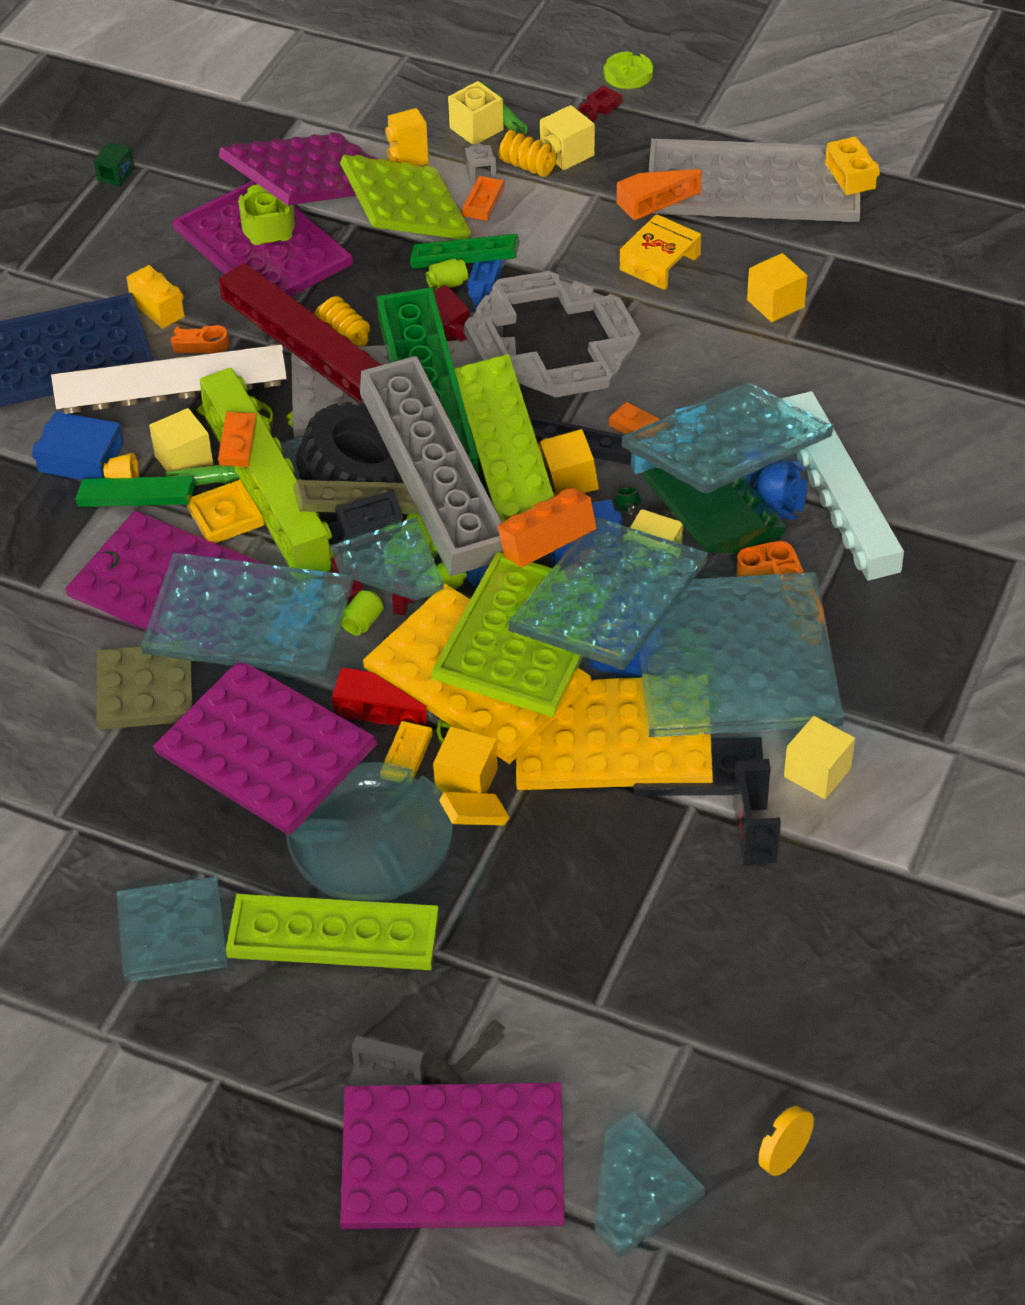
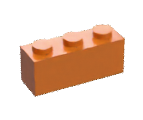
[497,488,597,568]

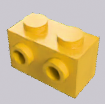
[385,108,429,166]
[126,265,185,329]

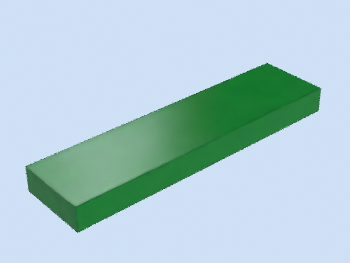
[410,234,520,269]
[75,476,196,507]

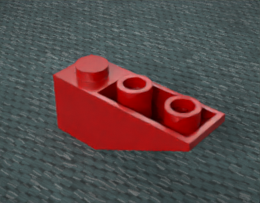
[332,667,428,727]

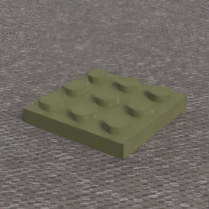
[96,642,193,730]

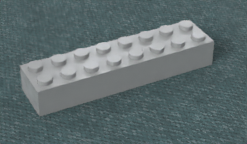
[360,356,503,576]

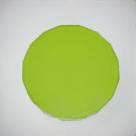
[603,51,653,89]

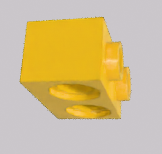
[825,136,880,196]

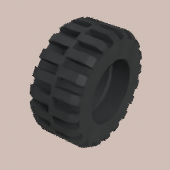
[296,402,404,483]

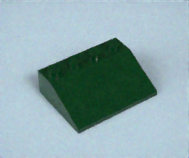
[642,451,787,554]

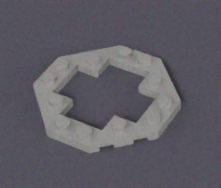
[464,271,641,397]

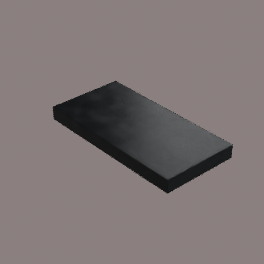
[634,737,763,796]

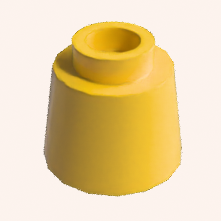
[104,453,139,478]

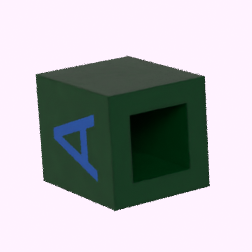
[93,142,135,187]

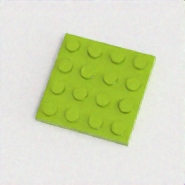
[340,155,471,239]

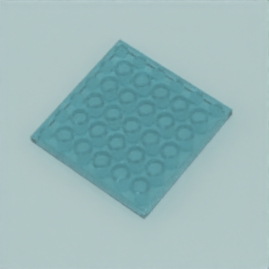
[630,572,844,737]

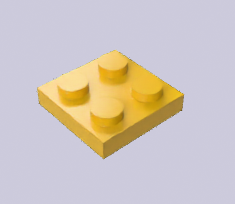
[187,480,264,543]

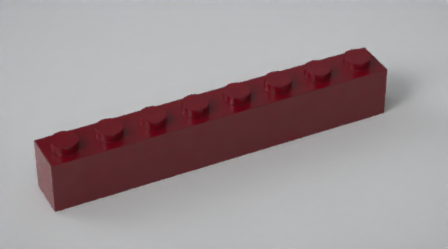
[219,263,383,404]

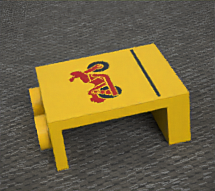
[620,214,702,290]

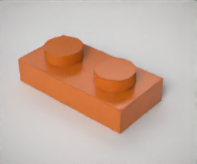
[462,176,504,221]
[609,402,673,443]
[218,412,257,467]

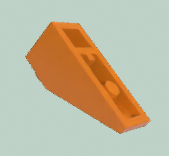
[617,169,702,221]

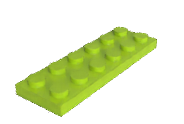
[226,894,439,970]

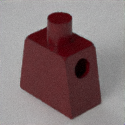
[434,285,470,343]

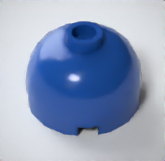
[753,460,807,520]

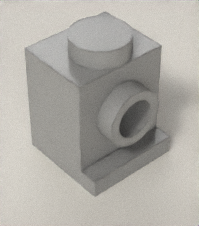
[465,143,496,184]

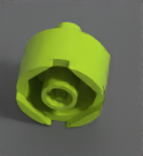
[238,184,295,245]

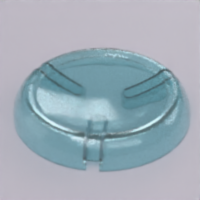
[286,762,453,902]

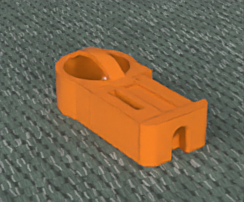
[170,325,230,354]

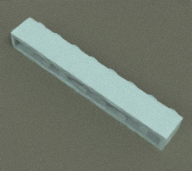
[776,391,904,581]

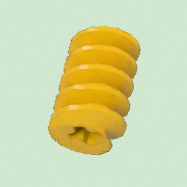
[498,130,557,177]
[314,296,370,347]

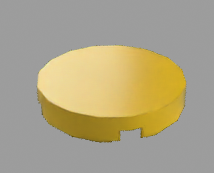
[758,1105,814,1176]

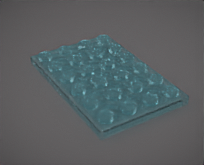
[622,382,833,494]
[509,517,707,670]
[141,553,353,678]

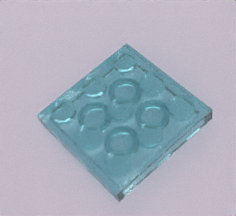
[116,876,228,983]

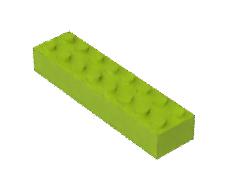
[454,354,554,523]
[199,367,333,583]

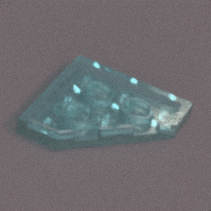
[330,517,444,600]
[595,1112,705,1258]

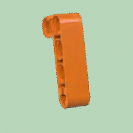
[736,541,824,648]

